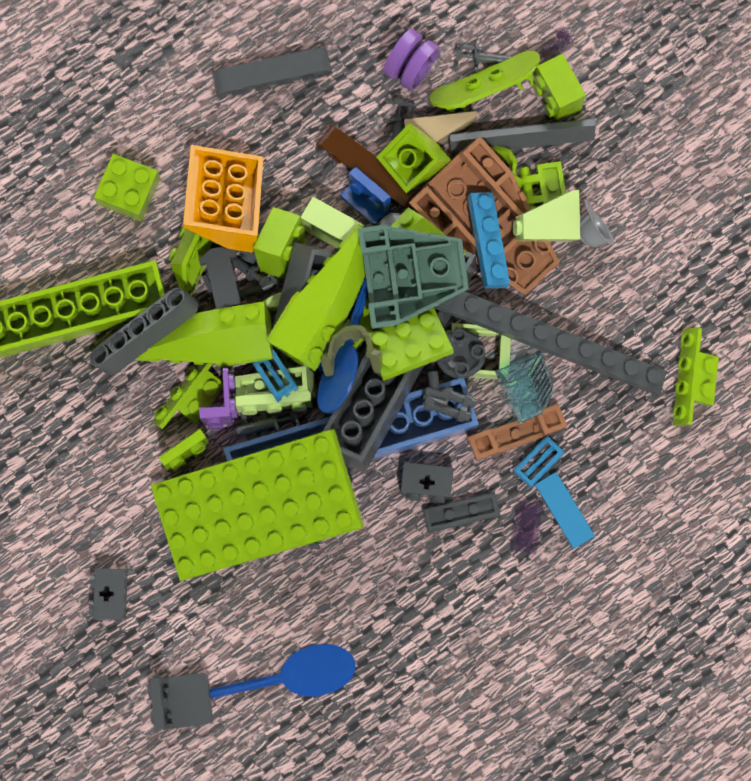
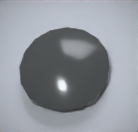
[437,329,486,379]

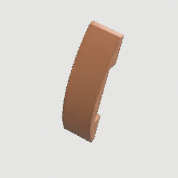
[467,404,568,461]

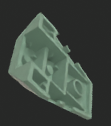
[358,225,469,329]

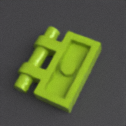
[520,161,566,209]

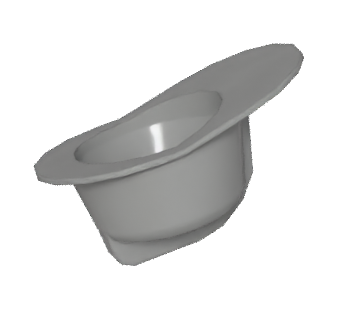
[580,198,614,248]

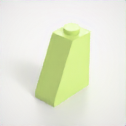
[513,190,580,241]

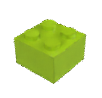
[533,54,586,122]
[94,154,161,222]
[253,207,308,279]

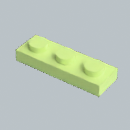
[235,391,312,415]

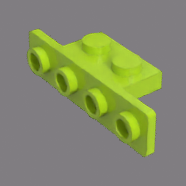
[673,327,719,426]
[152,363,224,429]

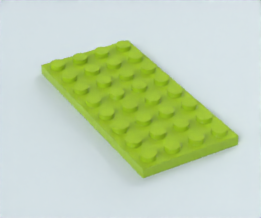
[151,429,364,581]

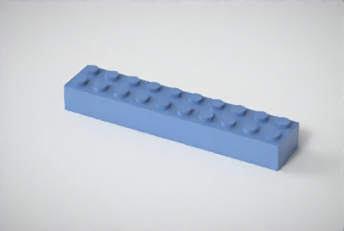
[224,378,479,468]

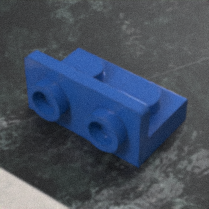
[341,167,391,226]

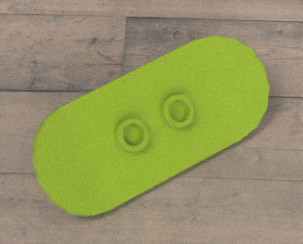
[429,51,540,114]

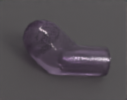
[540,29,572,59]

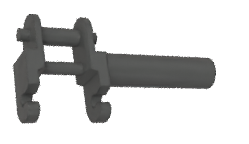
[454,40,513,72]
[383,98,416,140]
[239,274,285,300]
[235,409,300,437]

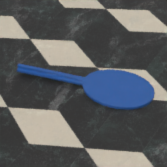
[318,276,368,414]
[210,644,356,699]

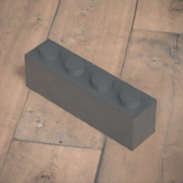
[272,242,332,329]

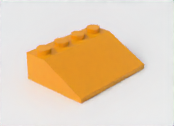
[183,145,263,253]

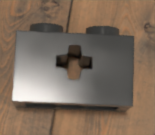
[400,462,454,504]
[89,568,128,621]

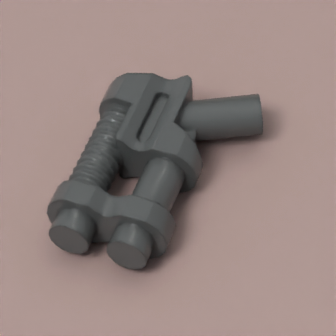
[423,371,477,422]

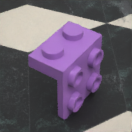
[199,368,238,430]

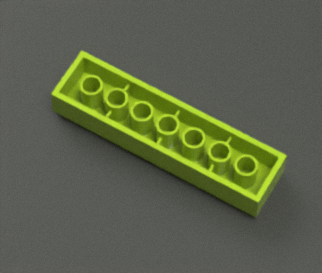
[0,260,166,358]

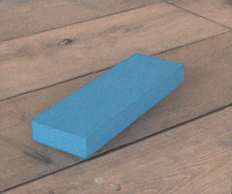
[535,472,595,549]

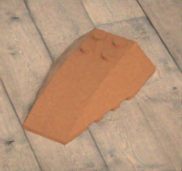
[409,137,560,295]

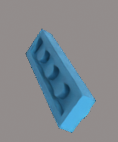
[467,192,510,289]

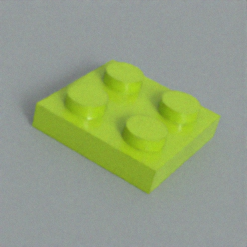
[159,429,209,472]

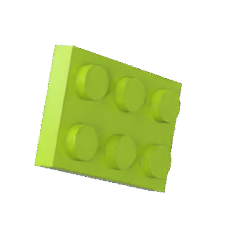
[366,308,454,381]

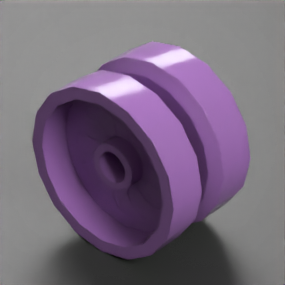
[383,28,441,91]

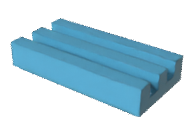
[252,350,299,402]
[513,436,565,488]

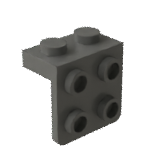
[148,673,213,730]

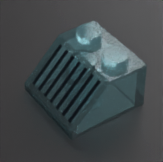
[495,350,555,424]

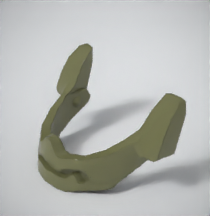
[321,325,382,376]

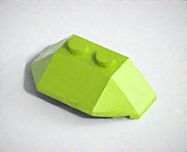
[169,227,216,296]

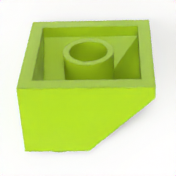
[377,123,451,193]

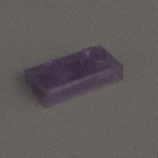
[511,501,543,554]

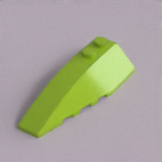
[266,224,366,371]
[135,301,273,367]

